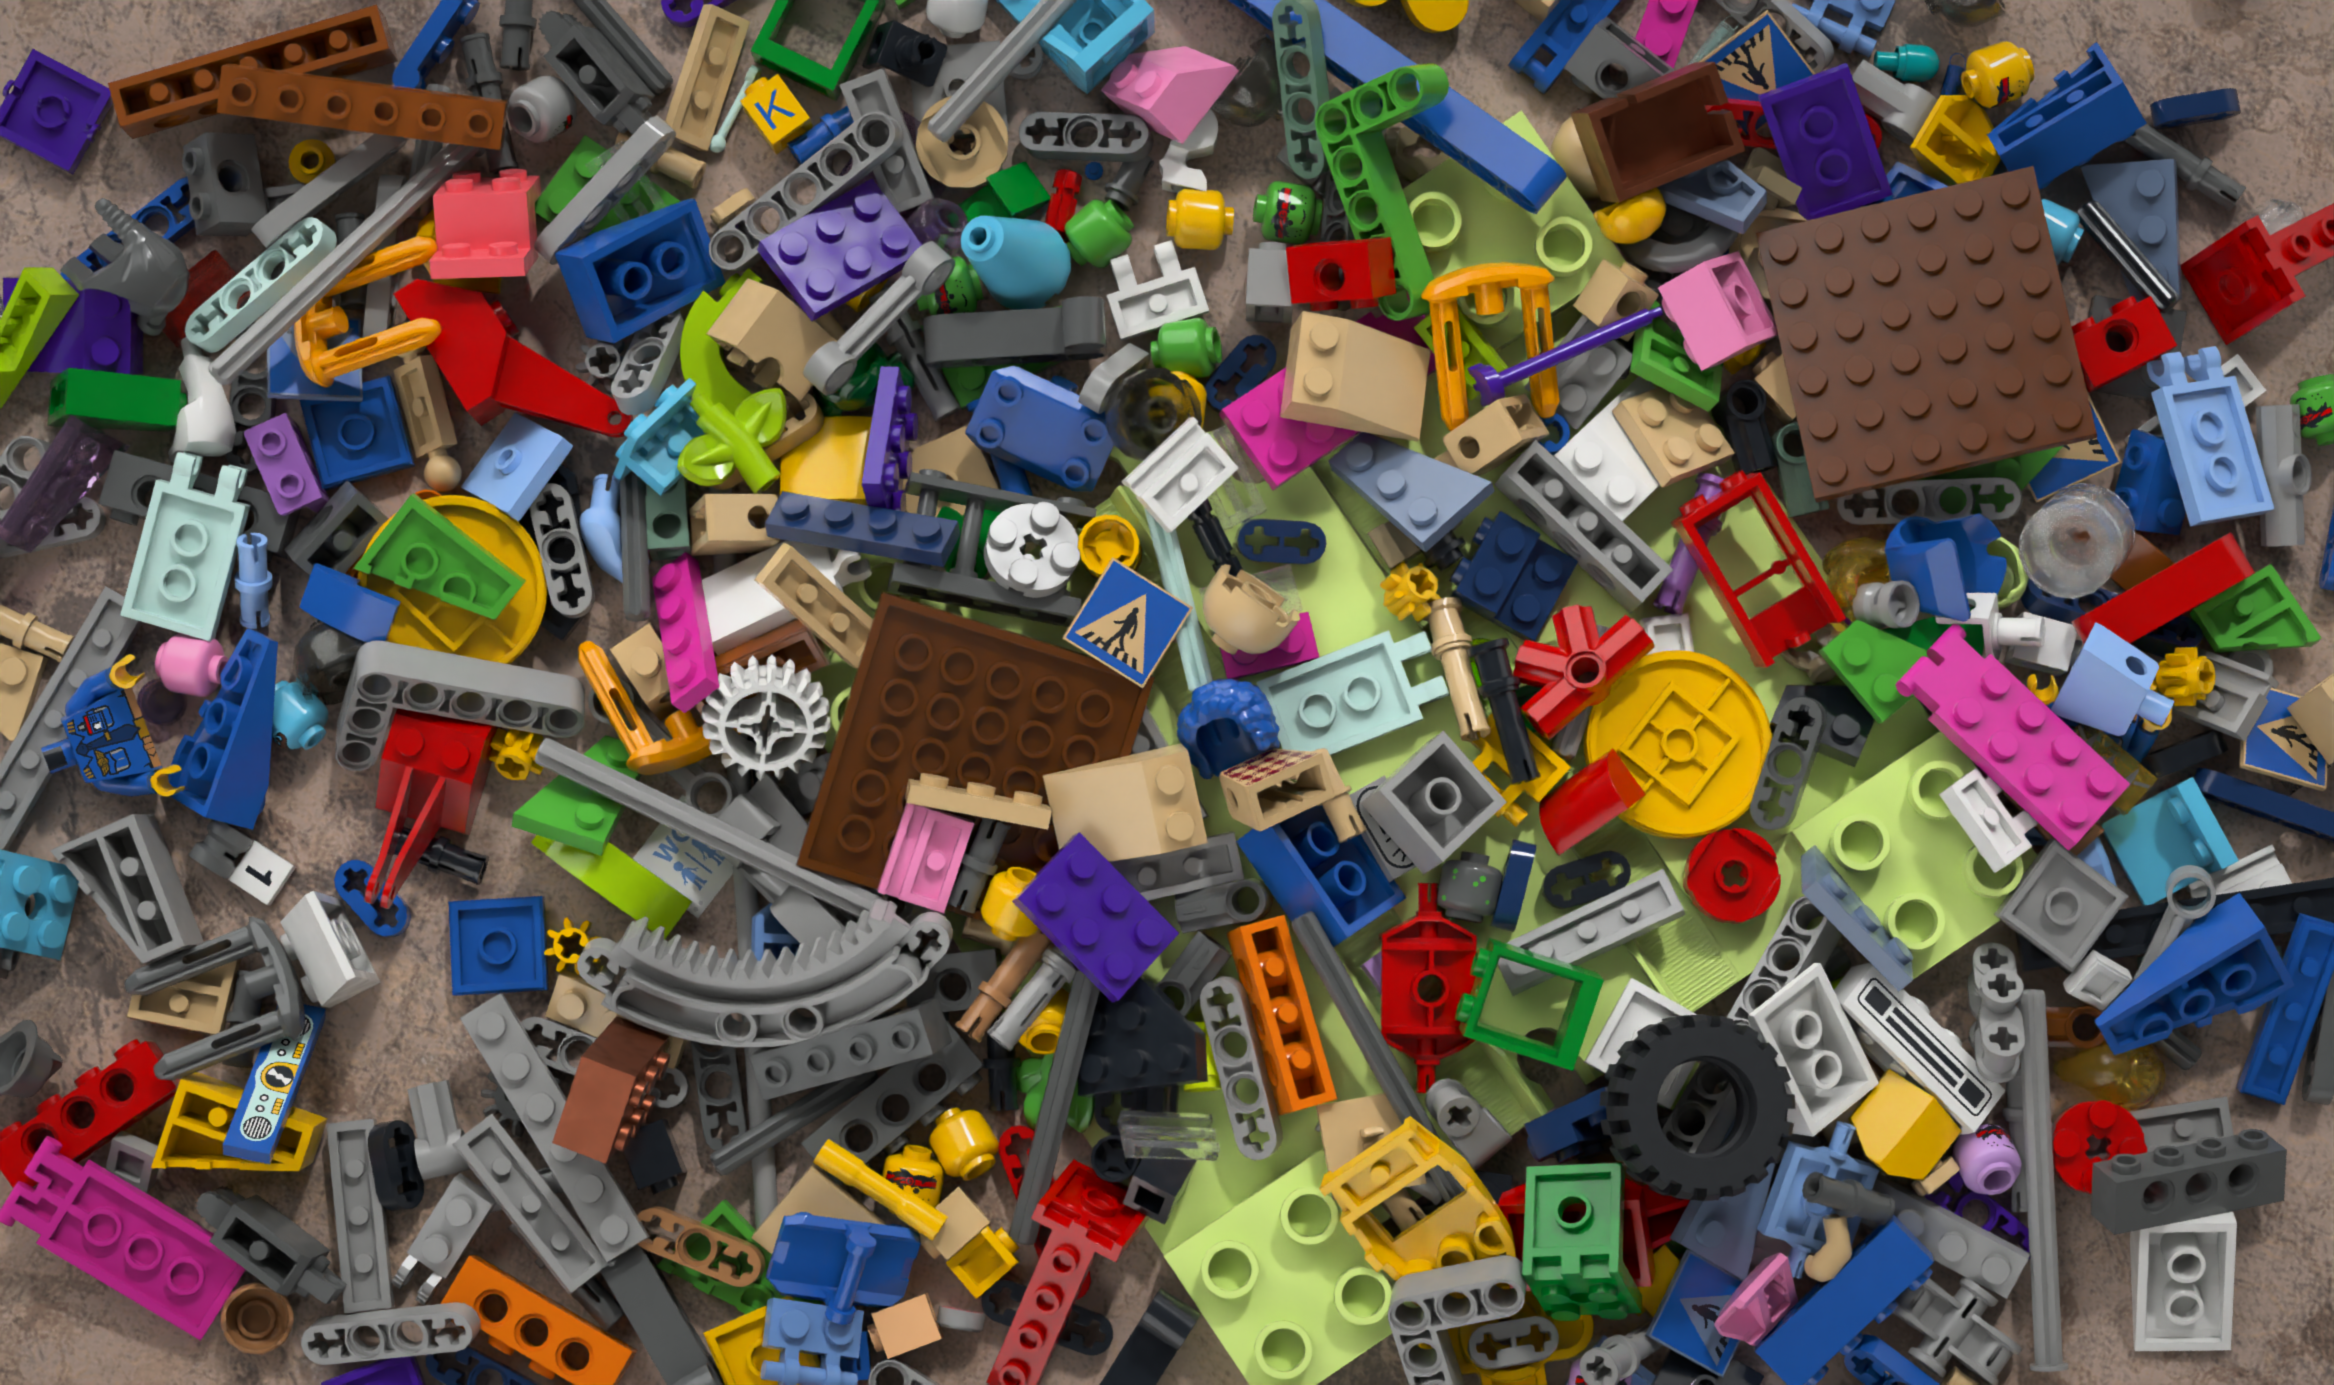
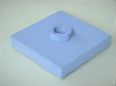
[461,412,573,522]

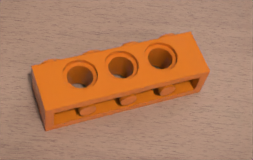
[1226,915,1337,1116]
[441,1255,638,1385]

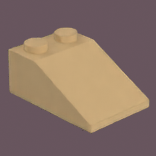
[1280,311,1430,442]
[1042,743,1208,862]

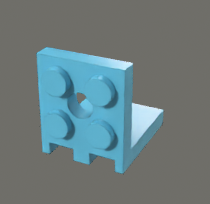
[0,850,79,960]

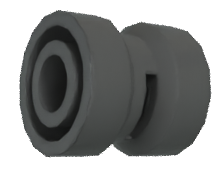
[188,819,254,880]

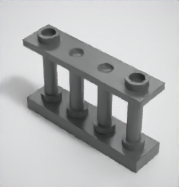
[887,469,1097,627]

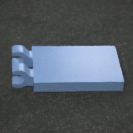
[2147,346,2274,527]

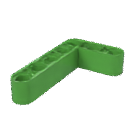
[1315,63,1449,321]

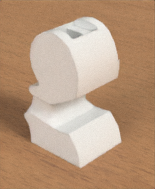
[1159,109,1218,193]

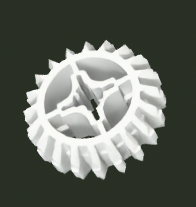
[702,655,830,781]

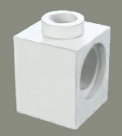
[2005,612,2082,676]

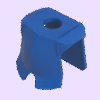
[1885,513,2007,622]

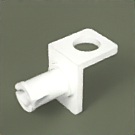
[1935,593,2046,660]

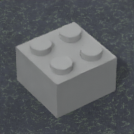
[1360,731,1507,875]

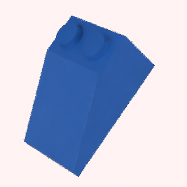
[554,198,726,343]

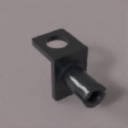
[862,20,947,87]

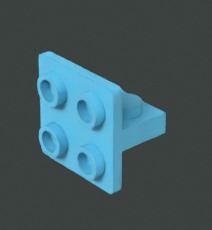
[613,378,705,496]

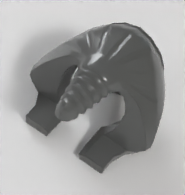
[60,198,190,336]

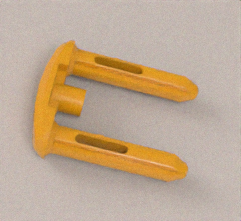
[294,236,441,388]
[1421,262,1560,432]
[578,641,741,775]

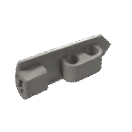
[717,773,859,950]

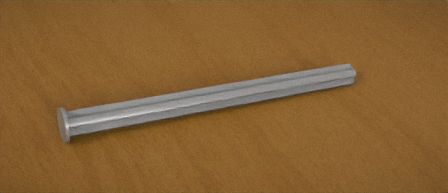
[928,0,1077,142]
[208,143,486,385]
[535,739,889,918]
[2018,989,2069,1372]

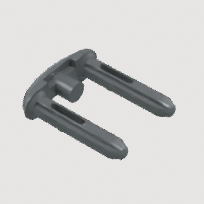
[124,916,305,1081]

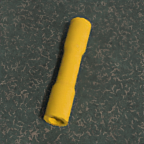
[813,1139,948,1241]

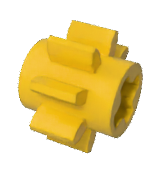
[1380,562,1441,622]
[2156,647,2215,706]
[489,728,544,780]
[544,917,602,975]

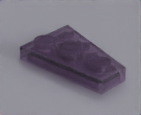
[0,414,129,553]

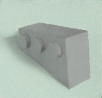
[50,814,204,963]

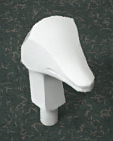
[168,337,236,463]

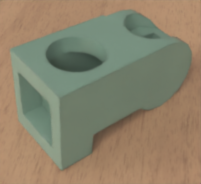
[645,476,695,561]

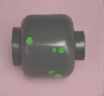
[1437,851,1503,923]

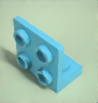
[2101,777,2239,906]

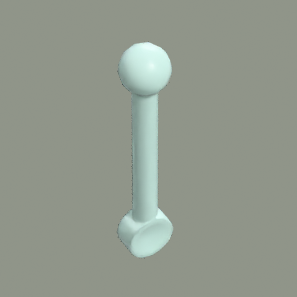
[709,65,762,153]

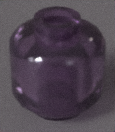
[905,198,969,257]

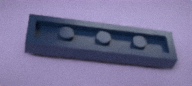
[765,491,960,567]

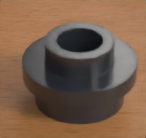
[1421,530,1466,572]

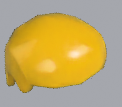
[1594,187,1666,244]

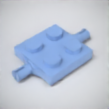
[1757,1121,1879,1279]

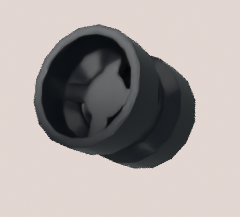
[1091,1132,1143,1183]

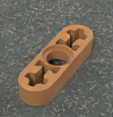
[637,1206,765,1287]

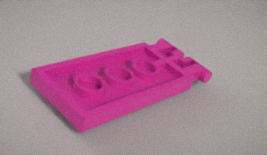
[1219,292,1436,491]
[1895,624,2130,851]
[0,1136,246,1340]

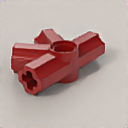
[1513,604,1655,740]

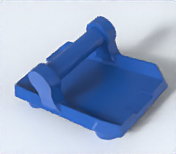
[965,366,1120,492]
[766,1212,921,1325]

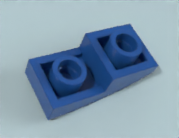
[299,563,401,643]

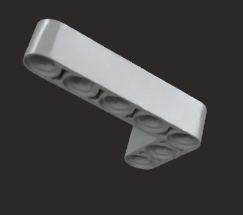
[335,641,585,771]
[1388,1255,1527,1385]

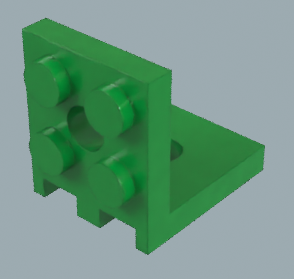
[1522,1163,1642,1321]

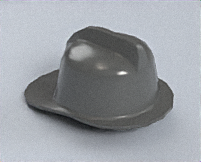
[0,1020,63,1098]

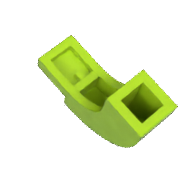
[680,268,764,415]
[531,835,692,940]

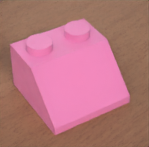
[1101,46,1239,144]
[1658,251,1778,371]

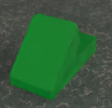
[949,161,1050,232]

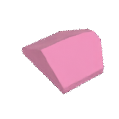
[1714,1252,1798,1346]

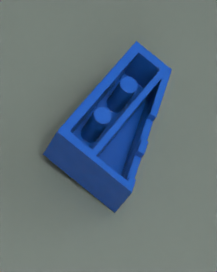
[1987,42,2147,190]

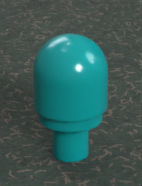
[1873,44,1940,82]

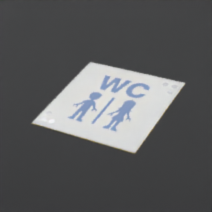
[633,794,733,918]

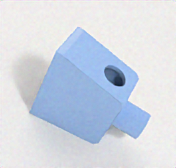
[2051,622,2174,736]

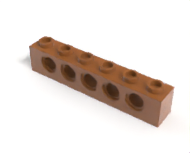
[108,4,398,139]
[217,63,509,150]

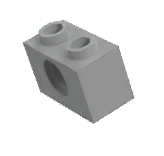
[1246,242,1293,323]

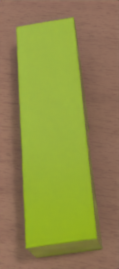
[0,267,79,409]

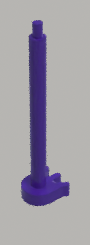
[1468,307,1663,407]

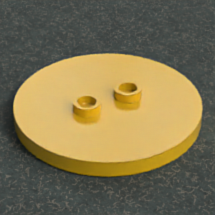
[357,495,547,664]
[1584,650,1772,839]

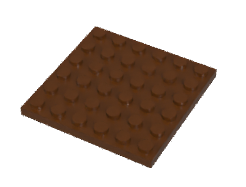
[1756,166,2097,503]
[796,591,1155,934]

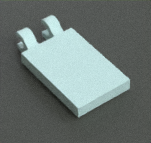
[120,451,250,641]
[1256,630,1449,756]

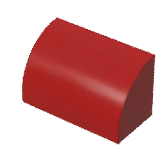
[1539,748,1646,856]

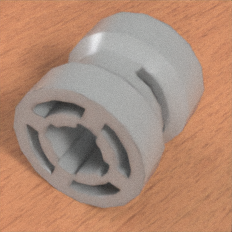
[1852,580,1920,629]

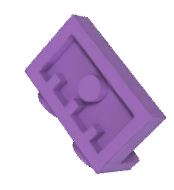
[244,413,330,516]

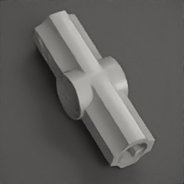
[2256,404,2312,547]

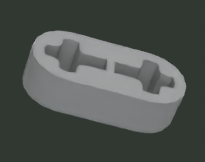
[1467,1316,1559,1370]

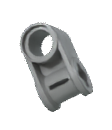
[1425,1078,1512,1170]

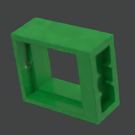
[750,0,886,101]
[1455,938,1604,1071]

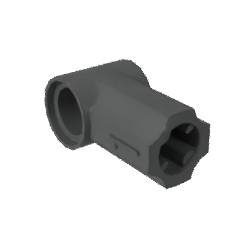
[1175,878,1273,933]
[1156,930,1232,1017]

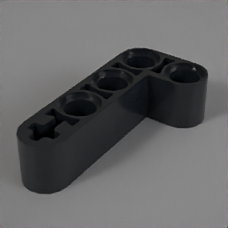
[1099,1288,1201,1385]

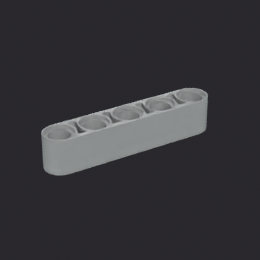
[709,112,904,271]

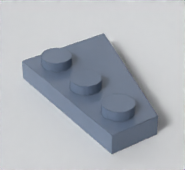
[1801,845,1913,992]

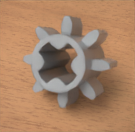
[575,339,625,394]

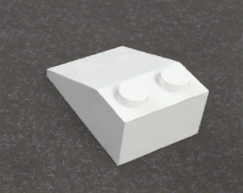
[1554,376,1660,522]
[280,891,381,1008]
[1748,963,1879,1137]
[2130,1211,2237,1351]

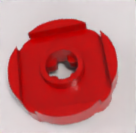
[1683,828,1781,924]
[2052,1100,2148,1195]

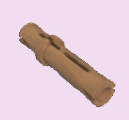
[955,928,1052,1043]

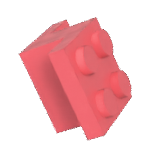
[429,169,541,279]

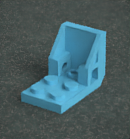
[995,0,1155,94]

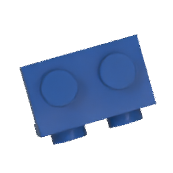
[2110,429,2186,535]

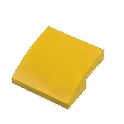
[780,416,872,506]

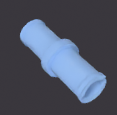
[234,533,273,629]

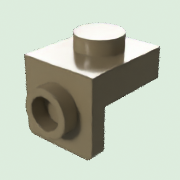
[1742,147,1802,210]

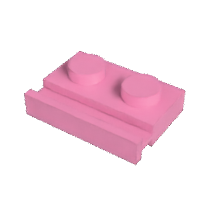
[877,803,974,913]

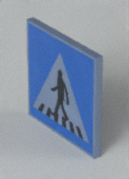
[267,318,363,402]
[1645,1249,1743,1378]

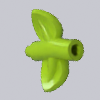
[677,388,787,494]

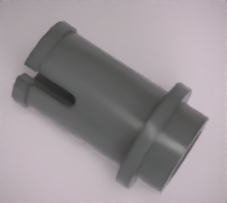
[1104,155,1154,211]

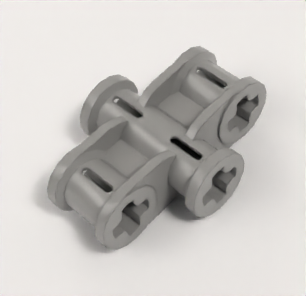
[1967,942,2025,1083]
[1892,1276,2022,1385]

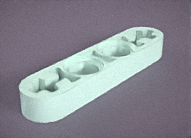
[185,217,337,353]

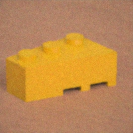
[151,1072,328,1171]

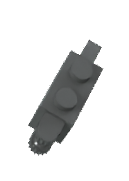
[538,11,655,135]
[195,1186,347,1304]

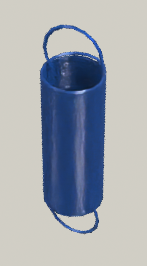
[1940,53,1966,95]

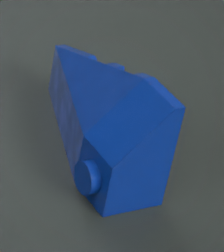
[168,628,278,830]
[2094,893,2295,1055]

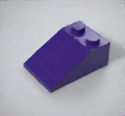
[3,278,143,375]

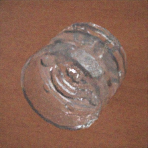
[2019,483,2135,599]

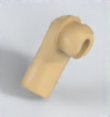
[1804,1214,1852,1282]

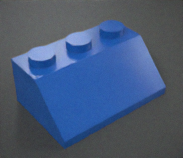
[1236,805,1406,947]

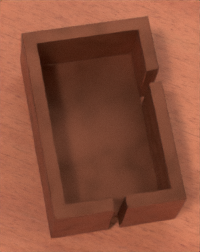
[1570,62,1746,202]
[552,1016,671,1164]

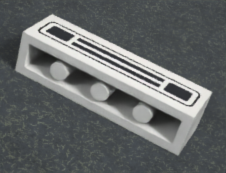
[1834,963,2006,1135]

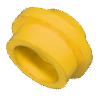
[288,139,336,185]

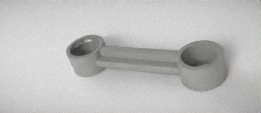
[803,241,955,396]
[588,678,738,819]
[2107,865,2216,1008]

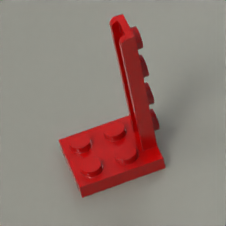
[2180,203,2334,345]
[986,1159,1150,1385]

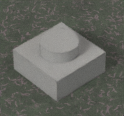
[106,1130,159,1194]

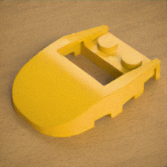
[1319,1116,1516,1307]

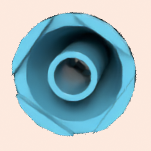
[961,216,1071,310]

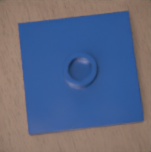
[299,375,415,491]
[448,896,549,996]

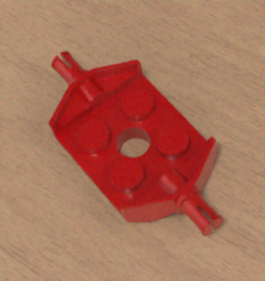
[1379,883,1477,1093]

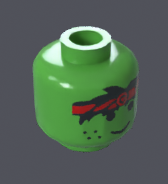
[1252,181,1322,245]
[917,256,984,316]
[2290,374,2334,446]

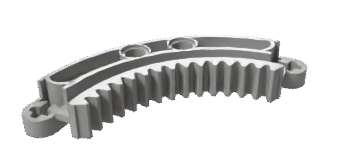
[577,898,953,1047]

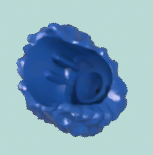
[1177,679,1280,779]

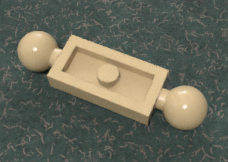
[393,322,462,492]

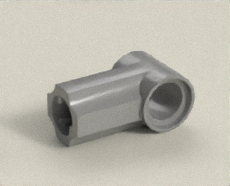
[1852,59,1937,145]
[407,1080,471,1180]

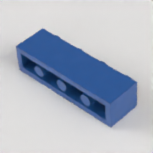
[1755,1214,1934,1385]

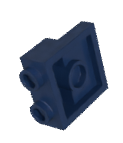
[1449,511,1578,641]
[1524,1086,1612,1164]

